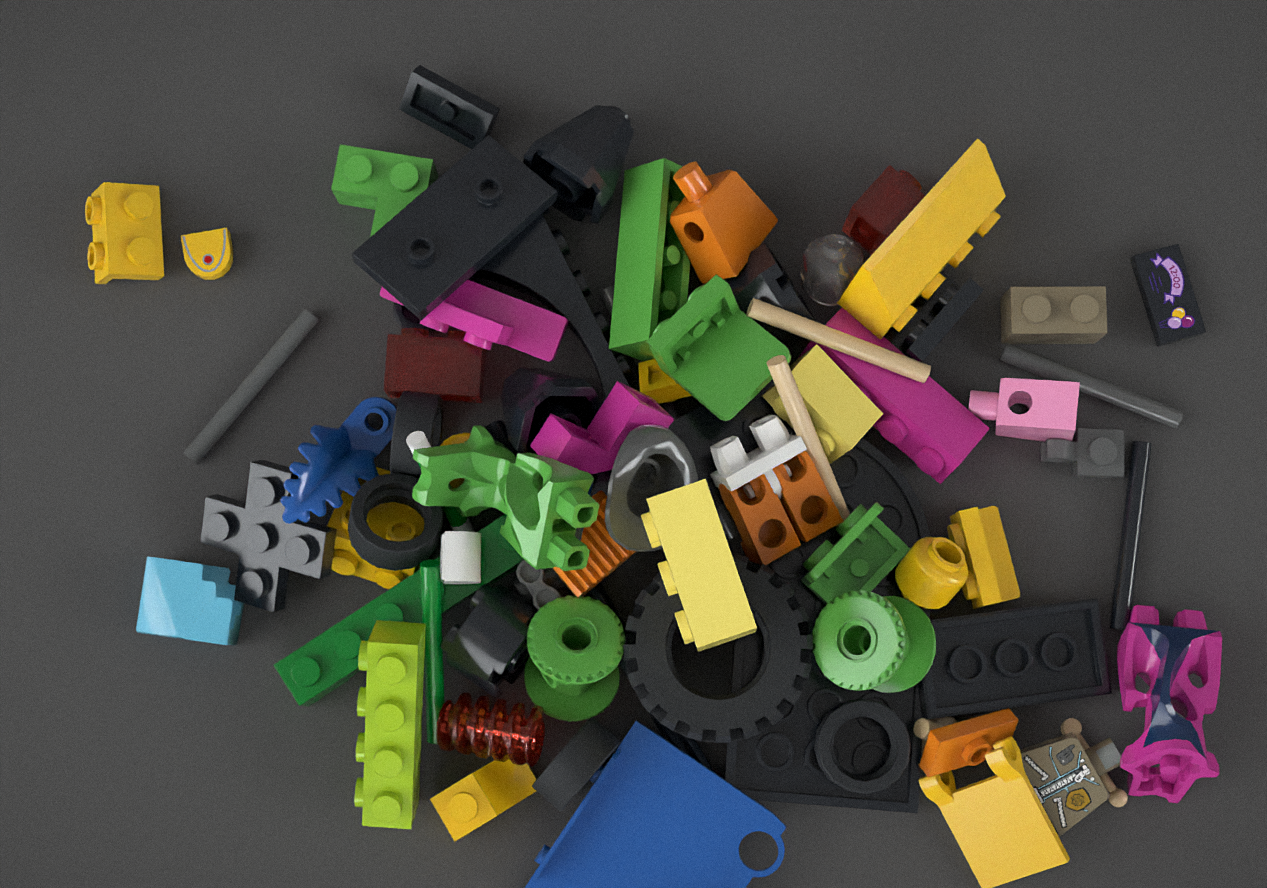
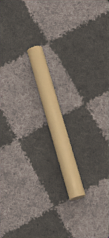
[746,298,931,383]
[767,355,850,526]

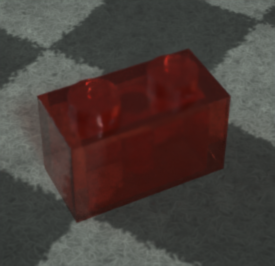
[842,165,925,255]
[384,328,486,403]

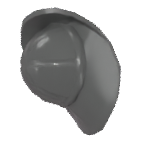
[605,424,698,552]

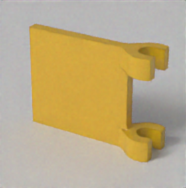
[918,736,1070,888]

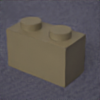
[1000,286,1108,344]

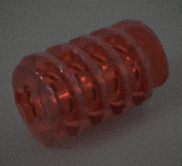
[436,692,545,767]

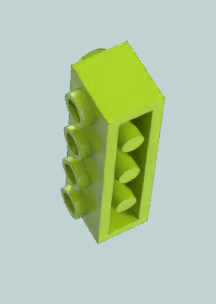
[354,620,426,829]

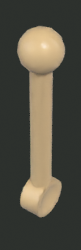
[1061,718,1128,807]

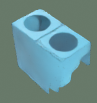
[136,557,245,645]

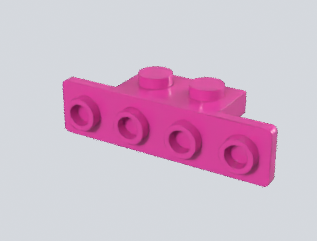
[380,280,568,362]

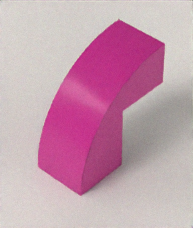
[530,381,674,474]

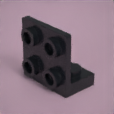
[883,271,984,362]

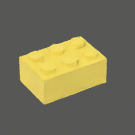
[641,479,757,652]

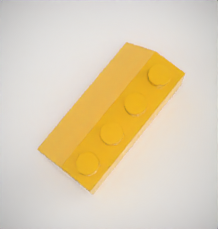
[837,139,1006,340]

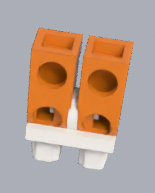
[710,415,843,565]

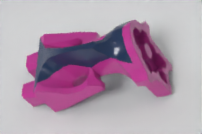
[1117,605,1222,803]

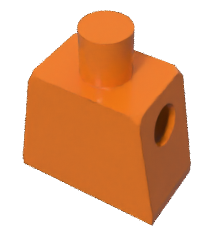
[670,161,778,284]

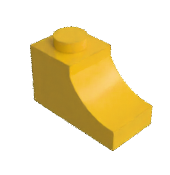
[430,746,537,841]

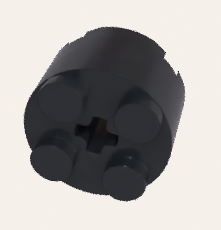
[441,584,538,698]

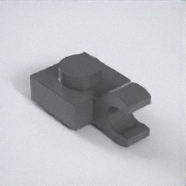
[1040,428,1124,479]

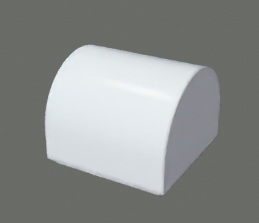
[440,531,481,584]

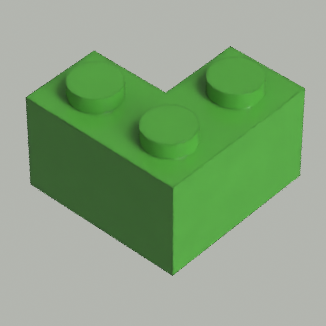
[331,144,438,237]

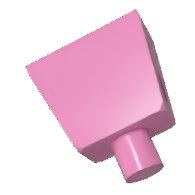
[968,378,1080,442]

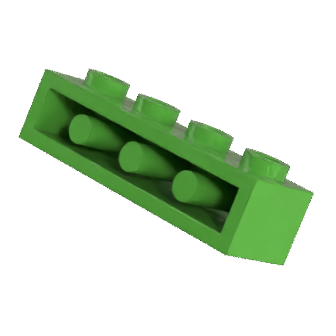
[609,158,690,361]

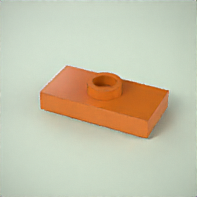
[919,708,1019,777]

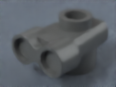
[512,559,566,610]

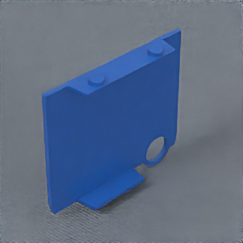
[525,720,786,888]

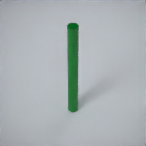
[420,560,446,744]

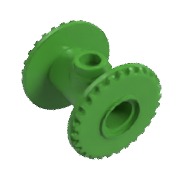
[813,590,936,693]
[524,595,625,722]

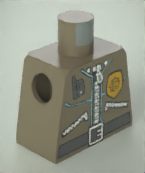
[1020,732,1121,837]

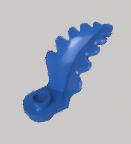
[281,397,397,524]

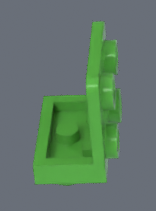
[647,274,791,421]
[801,502,910,605]

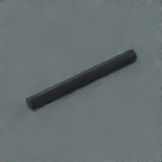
[1110,441,1152,631]

